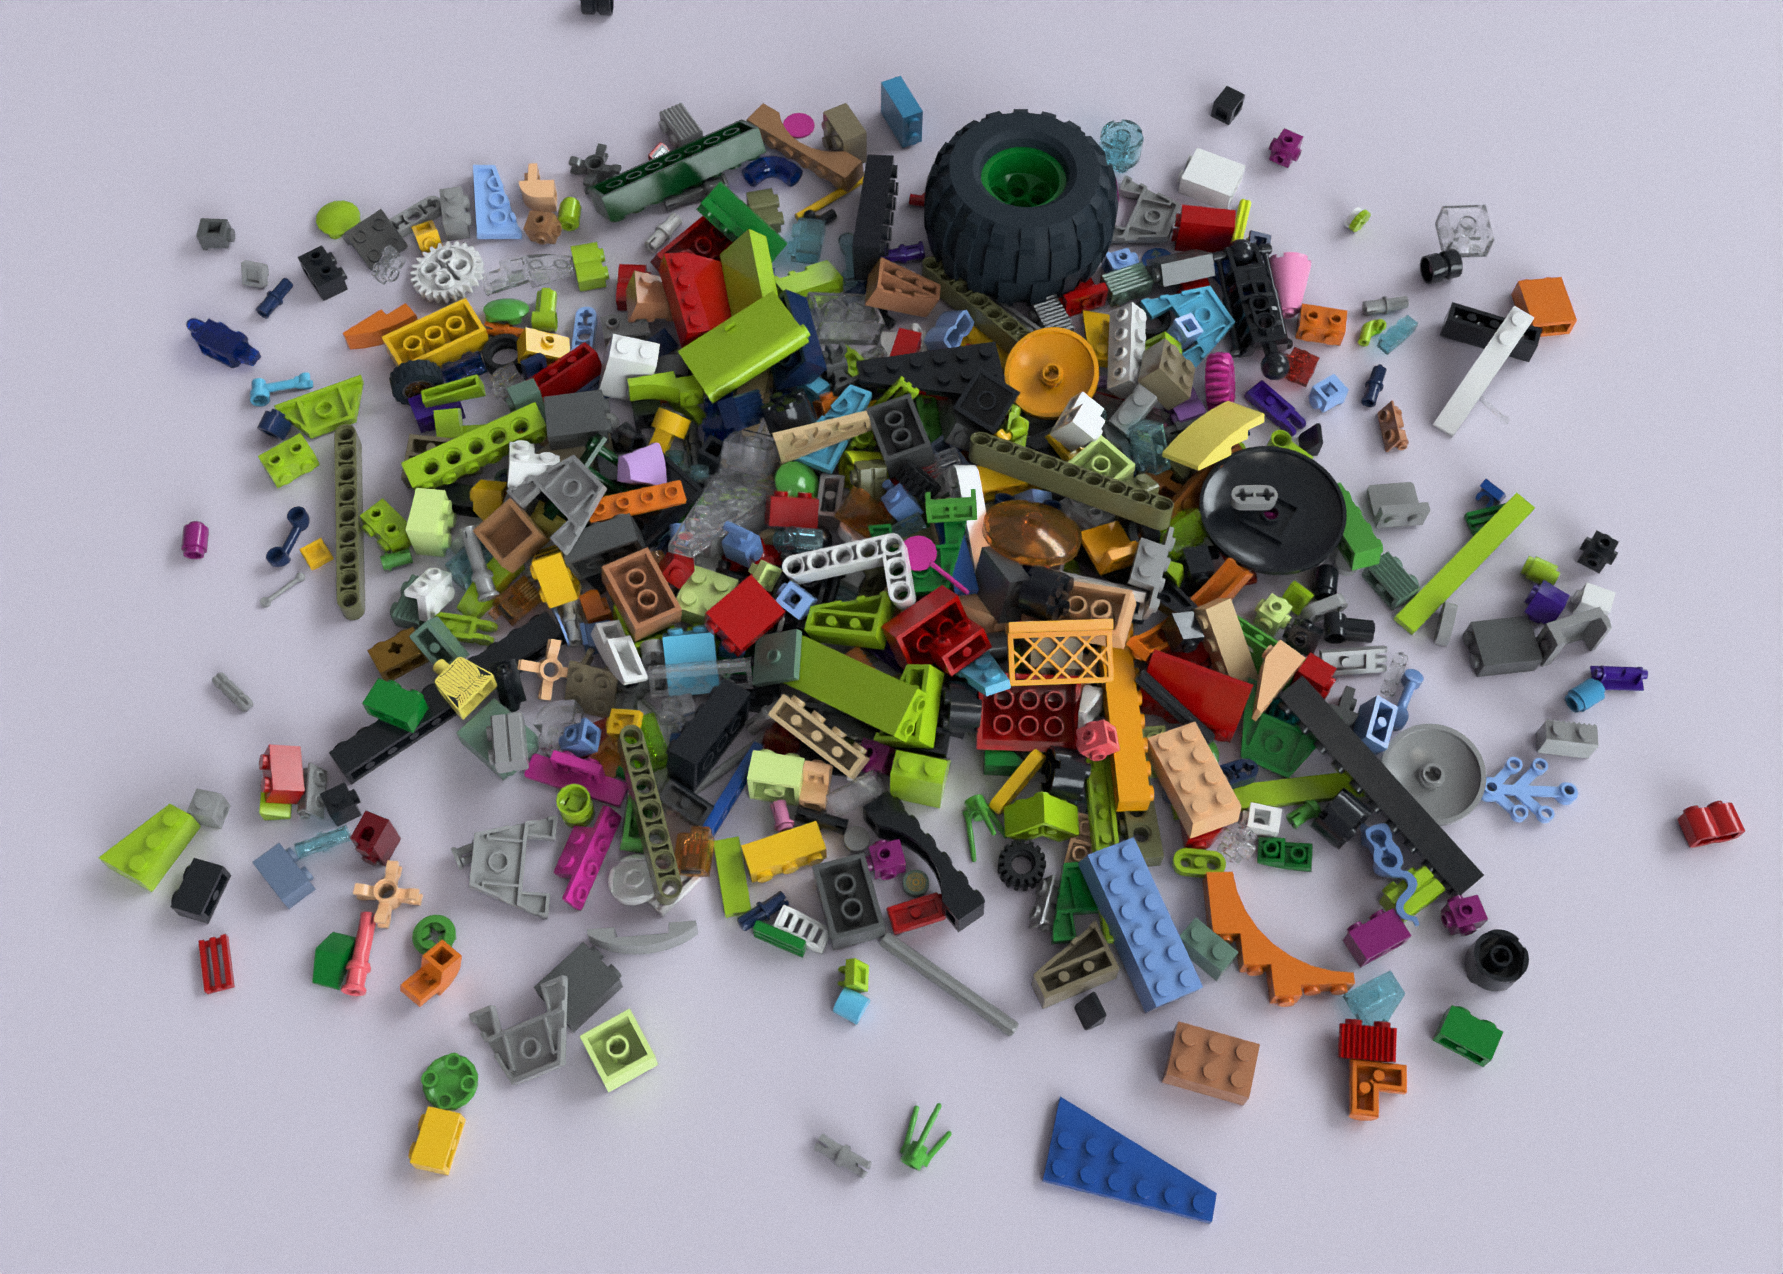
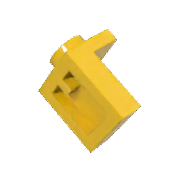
[411,220,443,255]
[606,708,644,740]

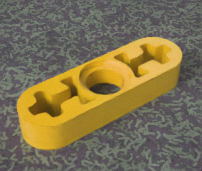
[989,749,1047,815]

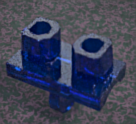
[441,351,488,383]

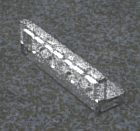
[647,657,753,697]

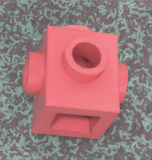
[1076,719,1120,761]

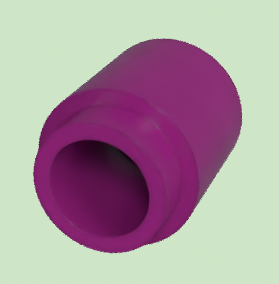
[181,521,209,559]

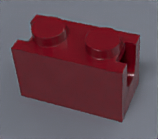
[350,811,401,866]

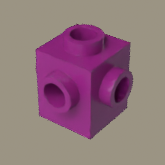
[1269,128,1304,168]
[859,738,896,777]
[865,839,906,880]
[1441,895,1488,936]

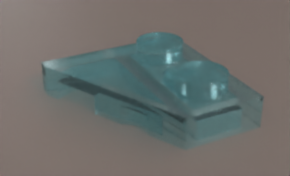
[1343,970,1405,1026]

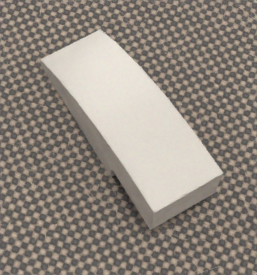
[591,620,648,685]

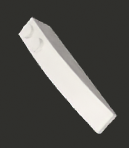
[1433,306,1534,437]

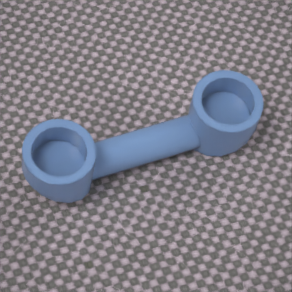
[1392,669,1424,731]

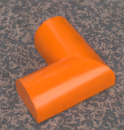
[1349,1059,1407,1121]

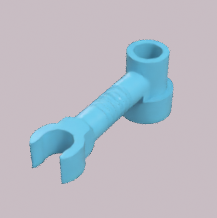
[250,373,313,407]

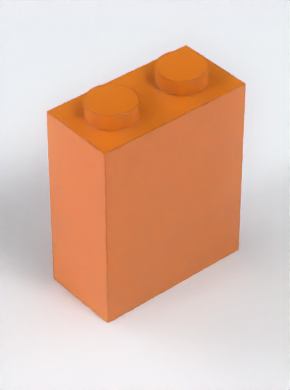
[1511,277,1577,337]

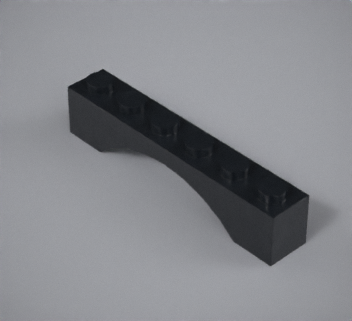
[803,701,952,759]
[863,791,985,933]

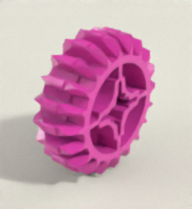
[1205,352,1236,411]

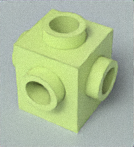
[1253,593,1293,637]

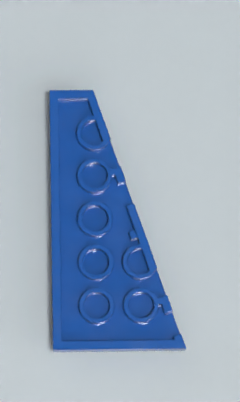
[1042,1096,1217,1224]

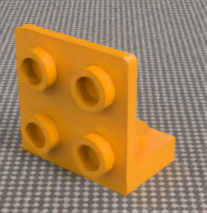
[1078,521,1138,575]

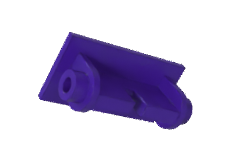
[1590,665,1648,691]

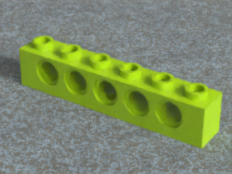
[401,402,547,491]

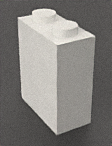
[1177,148,1246,209]

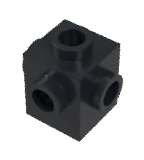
[1577,530,1619,574]
[1282,618,1324,656]

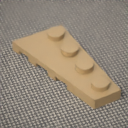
[772,411,872,464]

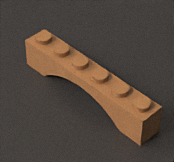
[746,103,864,192]

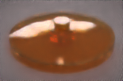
[982,500,1082,567]

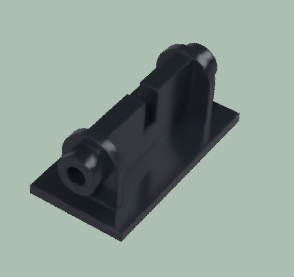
[489,657,527,712]

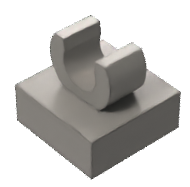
[241,260,269,288]

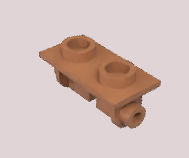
[1377,400,1409,452]

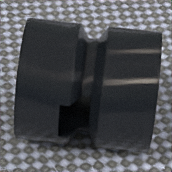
[580,0,614,15]
[1420,249,1463,284]

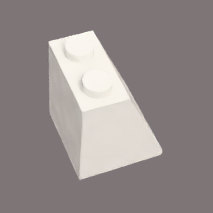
[598,334,660,402]

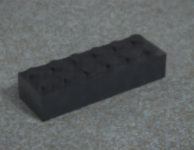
[852,154,899,281]

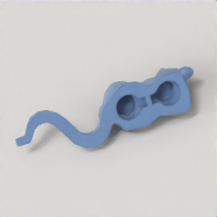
[1360,823,1420,927]

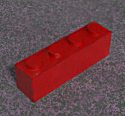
[527,342,602,401]

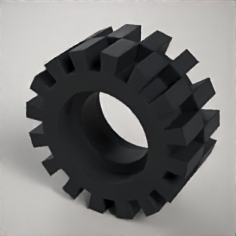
[895,460,941,502]
[997,839,1046,891]

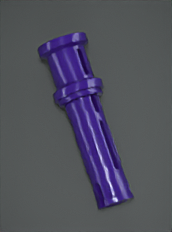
[885,241,925,264]

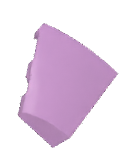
[617,443,667,486]

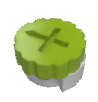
[1344,207,1371,232]

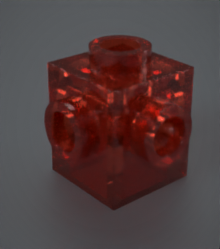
[1284,347,1320,387]
[762,722,801,755]

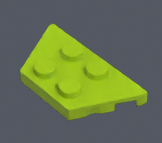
[274,375,364,439]

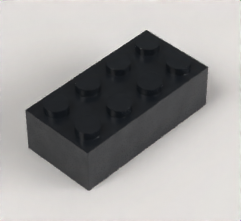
[666,679,751,792]

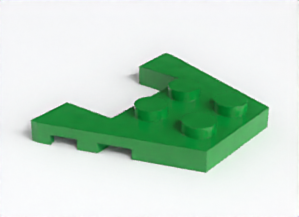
[869,521,967,597]
[1240,677,1316,779]
[1051,862,1099,945]

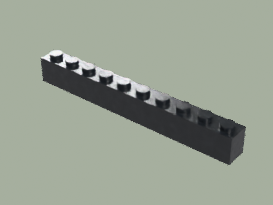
[329,611,565,785]
[1278,675,1484,896]

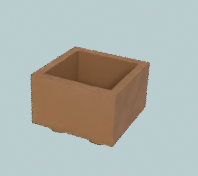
[473,498,550,573]

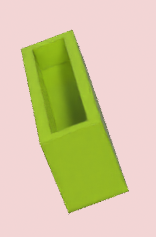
[421,374,486,408]

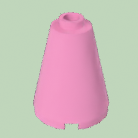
[1269,252,1311,319]

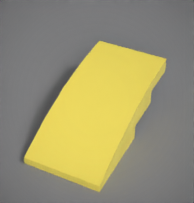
[1162,401,1264,471]

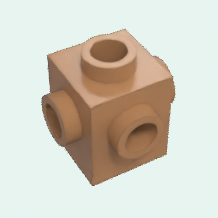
[523,210,562,245]

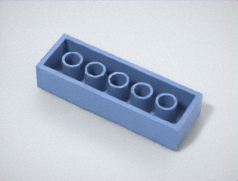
[1078,837,1203,1013]

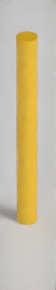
[795,176,864,222]

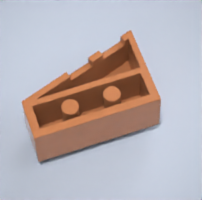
[864,257,941,318]

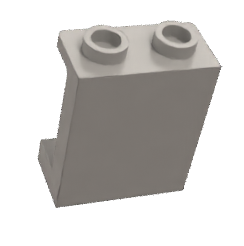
[1536,607,1612,667]

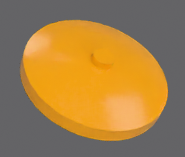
[1004,327,1099,420]

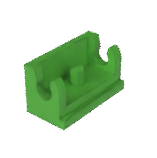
[916,396,943,444]
[925,489,978,523]

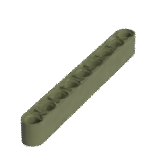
[334,424,365,620]
[968,432,1174,530]

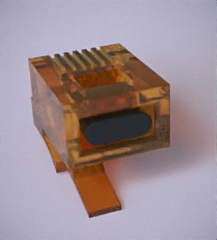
[488,575,542,627]
[674,826,715,877]

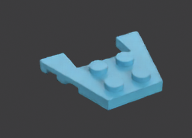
[1140,286,1235,369]

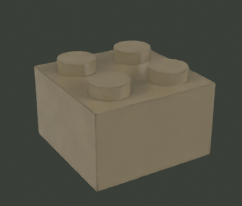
[821,103,867,164]
[1138,338,1195,411]

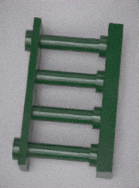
[543,433,639,528]

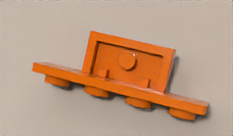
[589,480,686,524]

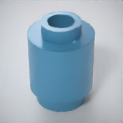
[1565,678,1605,713]

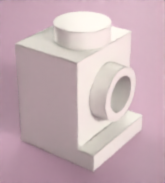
[1240,802,1282,838]

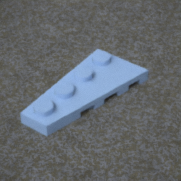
[473,165,522,239]

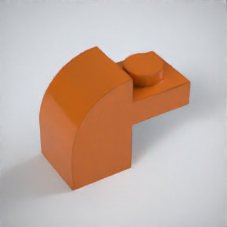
[400,939,462,1007]

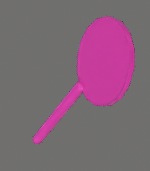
[783,113,815,138]
[904,536,969,595]

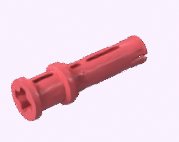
[341,912,376,996]

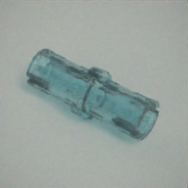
[294,825,351,859]

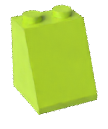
[890,750,951,808]

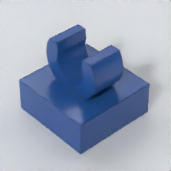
[1475,479,1506,508]

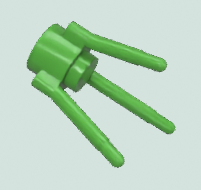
[963,794,1008,862]
[899,1103,952,1171]

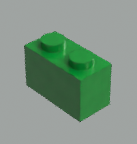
[362,678,428,733]
[1432,1005,1503,1067]

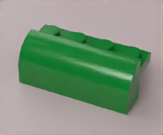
[696,182,788,263]

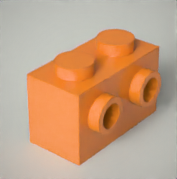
[1295,303,1348,346]

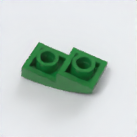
[1257,837,1313,872]

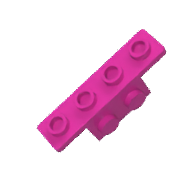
[524,750,628,807]
[553,805,622,910]

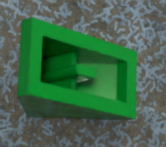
[983,750,1023,776]
[312,932,356,990]

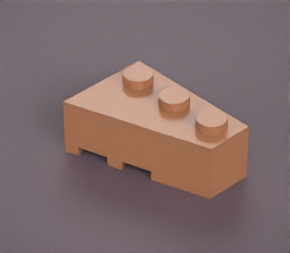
[626,270,673,322]

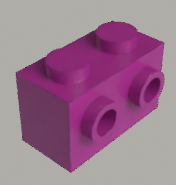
[1342,908,1412,968]

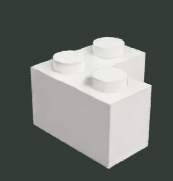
[1050,391,1105,451]
[507,440,560,489]

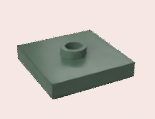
[752,629,802,687]

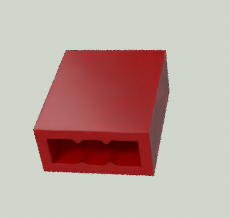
[1171,204,1236,252]
[704,575,785,656]

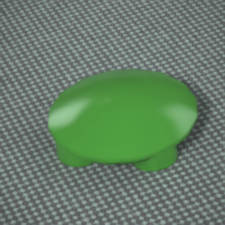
[483,298,529,325]
[773,461,819,498]
[421,1053,478,1110]

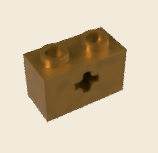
[367,627,430,681]

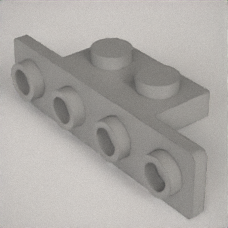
[1128,526,1176,620]

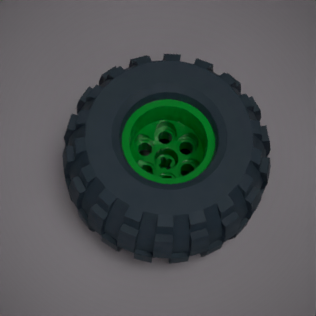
[924,109,1119,306]

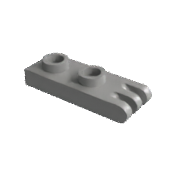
[1319,645,1387,676]

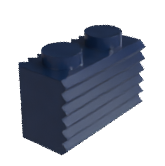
[716,389,764,432]

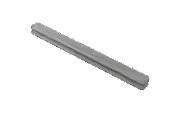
[880,932,1019,1036]

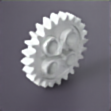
[410,241,485,304]

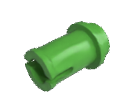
[380,548,413,571]
[1286,799,1321,829]

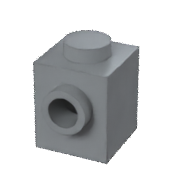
[187,788,231,829]

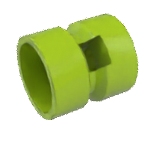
[556,784,595,828]

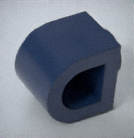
[257,409,292,440]

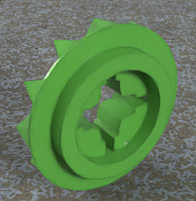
[412,915,457,955]

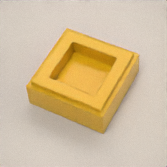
[299,538,334,571]

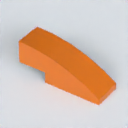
[343,303,418,350]

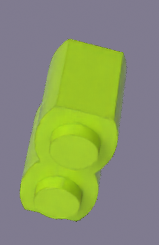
[570,242,610,292]

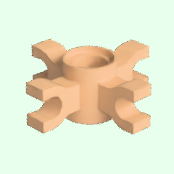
[517,639,568,701]
[353,860,423,929]

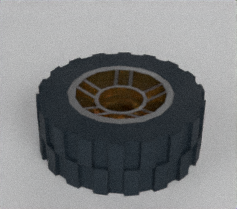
[389,359,444,406]

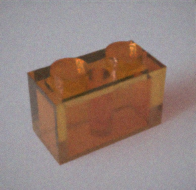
[834,486,892,539]

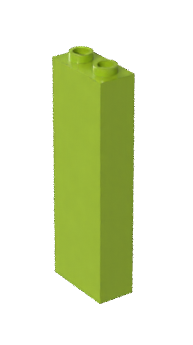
[720,229,778,316]
[784,635,929,742]

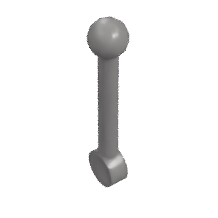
[260,572,305,608]

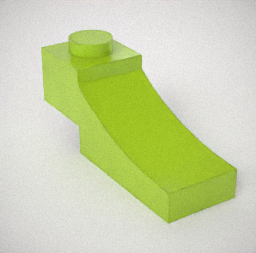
[627,371,703,407]

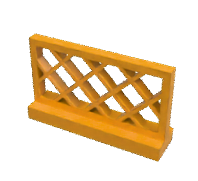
[1005,619,1114,686]

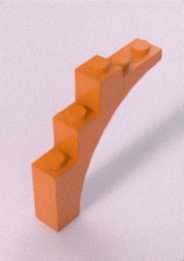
[1126,558,1253,664]
[1202,872,1355,1007]

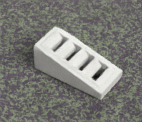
[1078,685,1103,729]
[773,905,830,954]

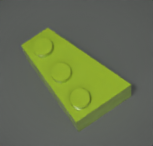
[873,664,944,749]

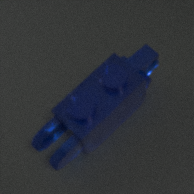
[186,318,261,368]

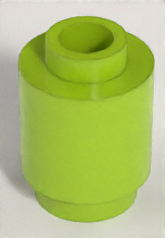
[557,197,582,231]
[1520,556,1560,585]

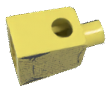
[432,657,498,720]

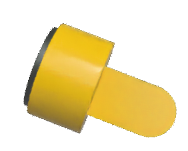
[648,406,692,456]

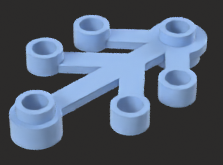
[1481,757,1578,823]

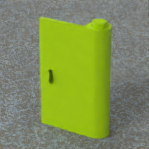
[678,291,811,404]

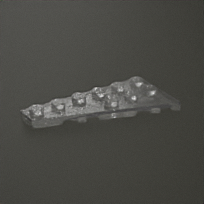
[668,467,777,558]

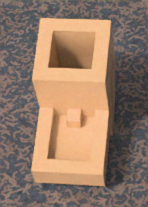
[519,163,557,212]
[799,760,833,812]

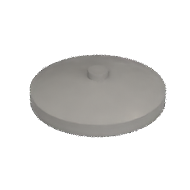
[1380,724,1486,826]

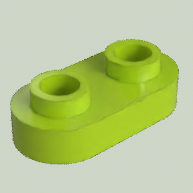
[1172,848,1226,878]

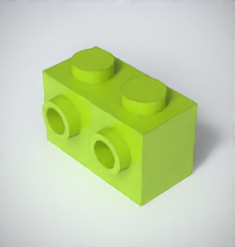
[258,433,320,488]
[360,498,412,553]

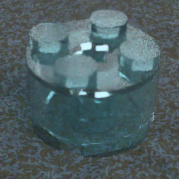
[1099,119,1144,173]

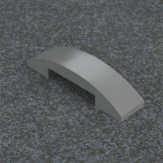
[587,920,698,954]

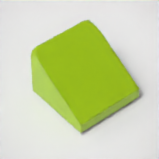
[1163,561,1184,588]
[259,792,292,821]

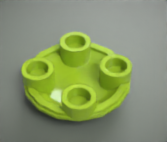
[316,200,361,239]

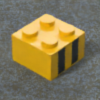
[530,545,582,609]

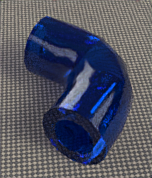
[741,156,803,187]

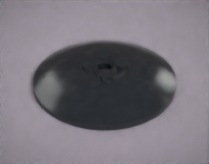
[1199,446,1347,575]

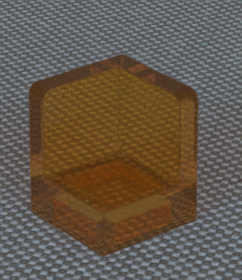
[590,735,623,779]

